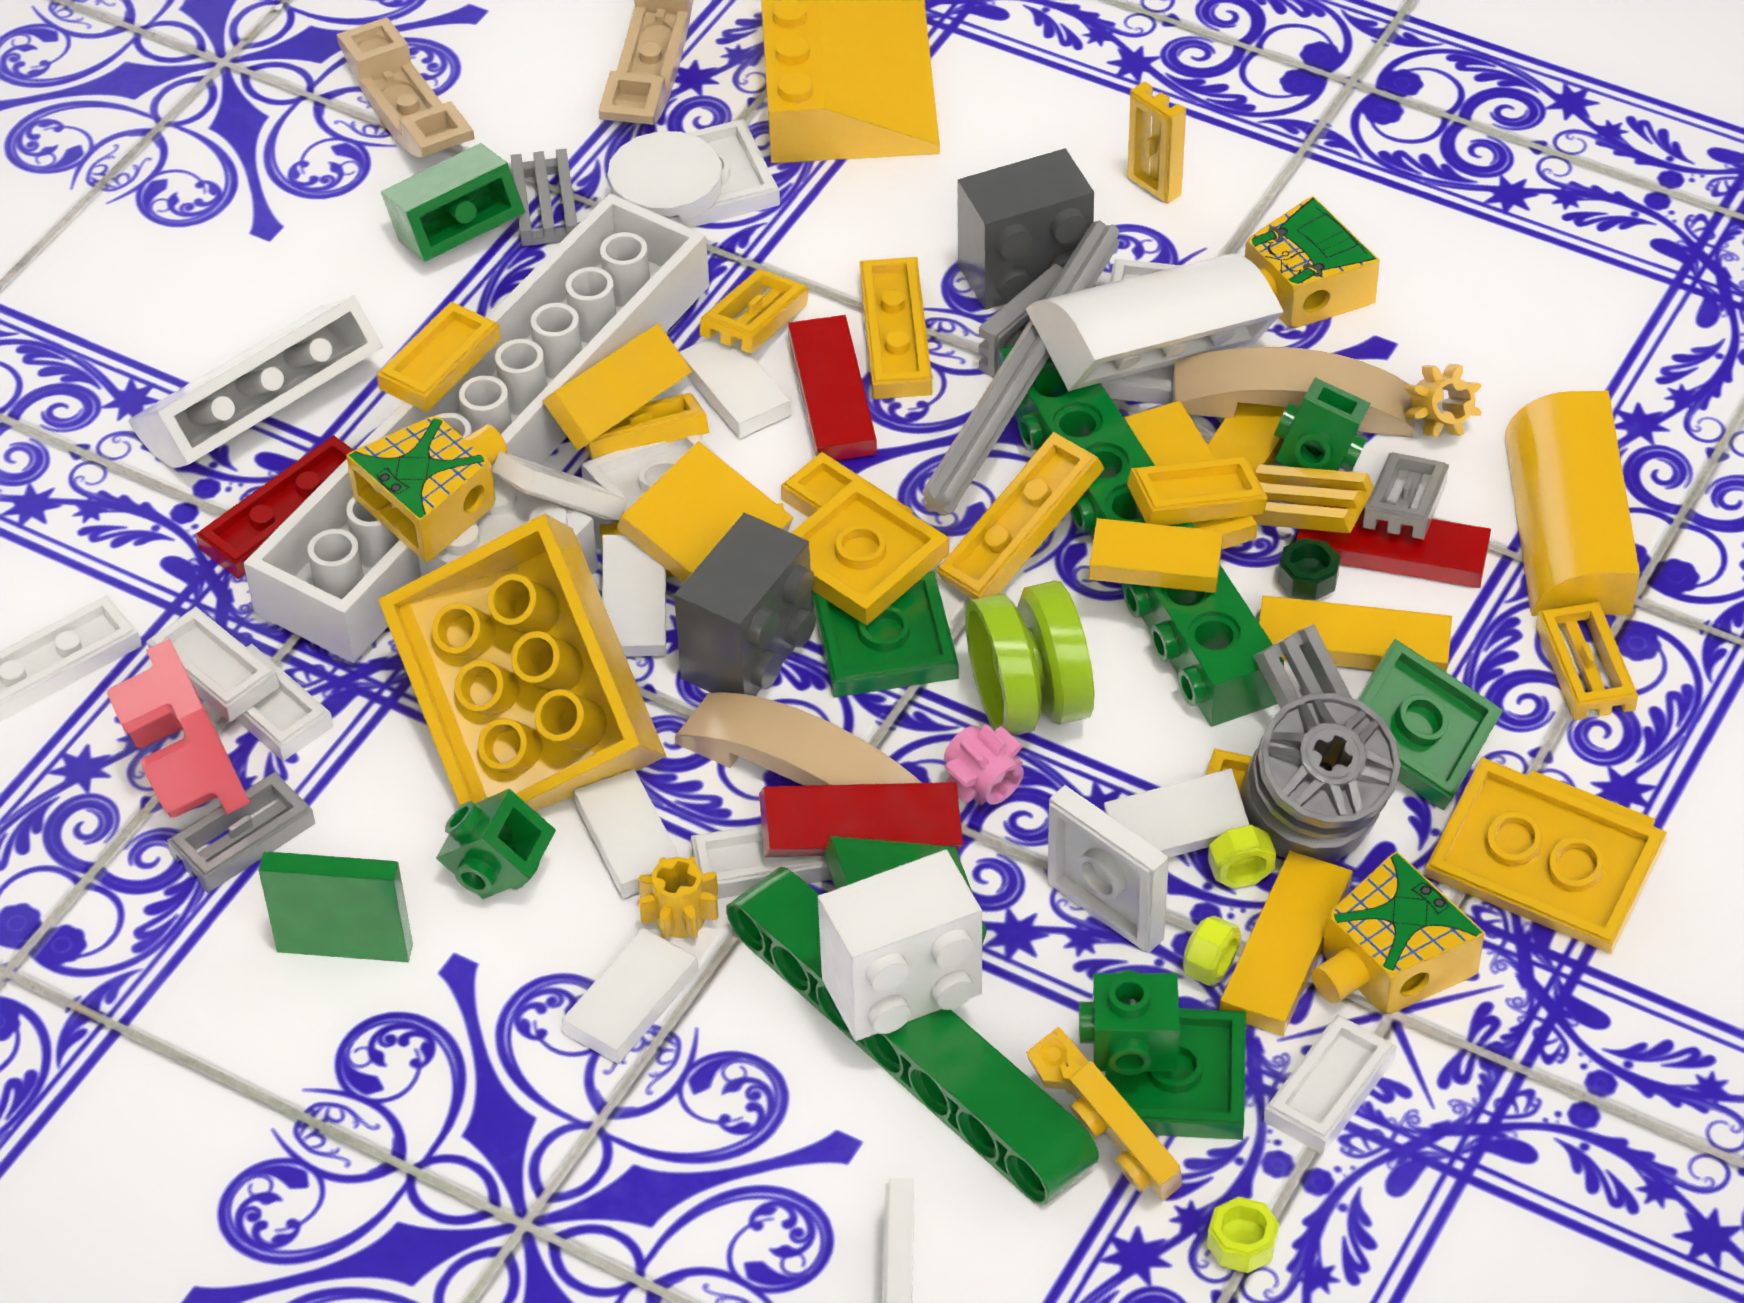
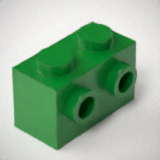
[380,143,525,262]

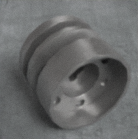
[1240,693,1401,863]

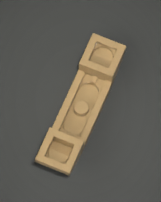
[598,0,693,125]
[337,17,475,157]
[1173,347,1415,437]
[675,692,922,786]

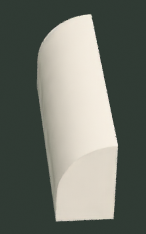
[1026,254,1284,391]
[128,295,384,468]

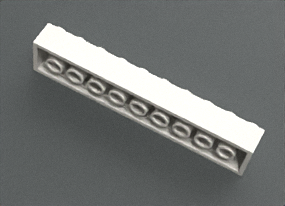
[244,193,710,663]

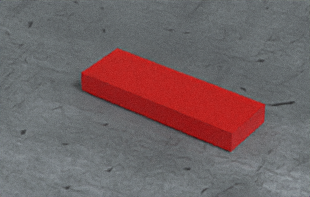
[788,314,877,460]
[195,435,354,579]
[1296,505,1491,588]
[759,782,963,857]

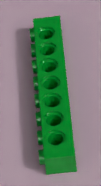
[999,345,1284,727]

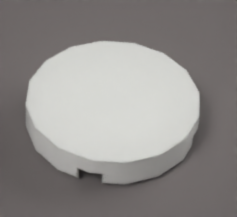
[607,131,722,221]

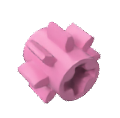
[944,724,1024,805]

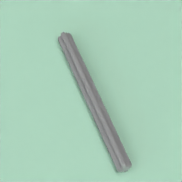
[922,220,1119,516]

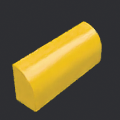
[1505,391,1640,616]

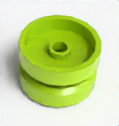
[965,580,1095,736]

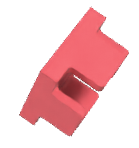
[107,638,250,818]

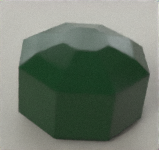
[1278,538,1341,600]

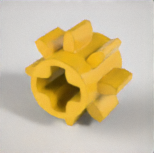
[1404,364,1482,437]
[638,856,719,939]

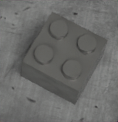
[957,148,1094,310]
[674,512,816,696]

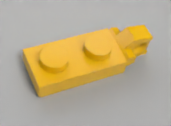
[1026,1026,1182,1201]

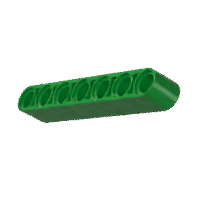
[726,866,1099,1205]

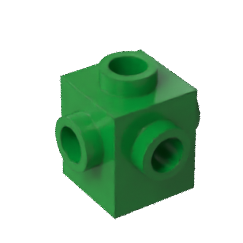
[1274,377,1371,472]
[436,789,556,899]
[1079,970,1180,1075]

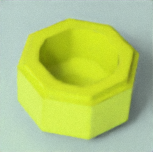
[1208,825,1276,889]
[1183,916,1241,986]
[1207,1197,1279,1273]

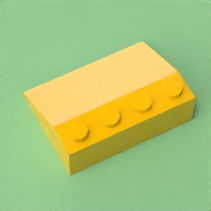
[761,0,940,163]
[378,513,666,811]

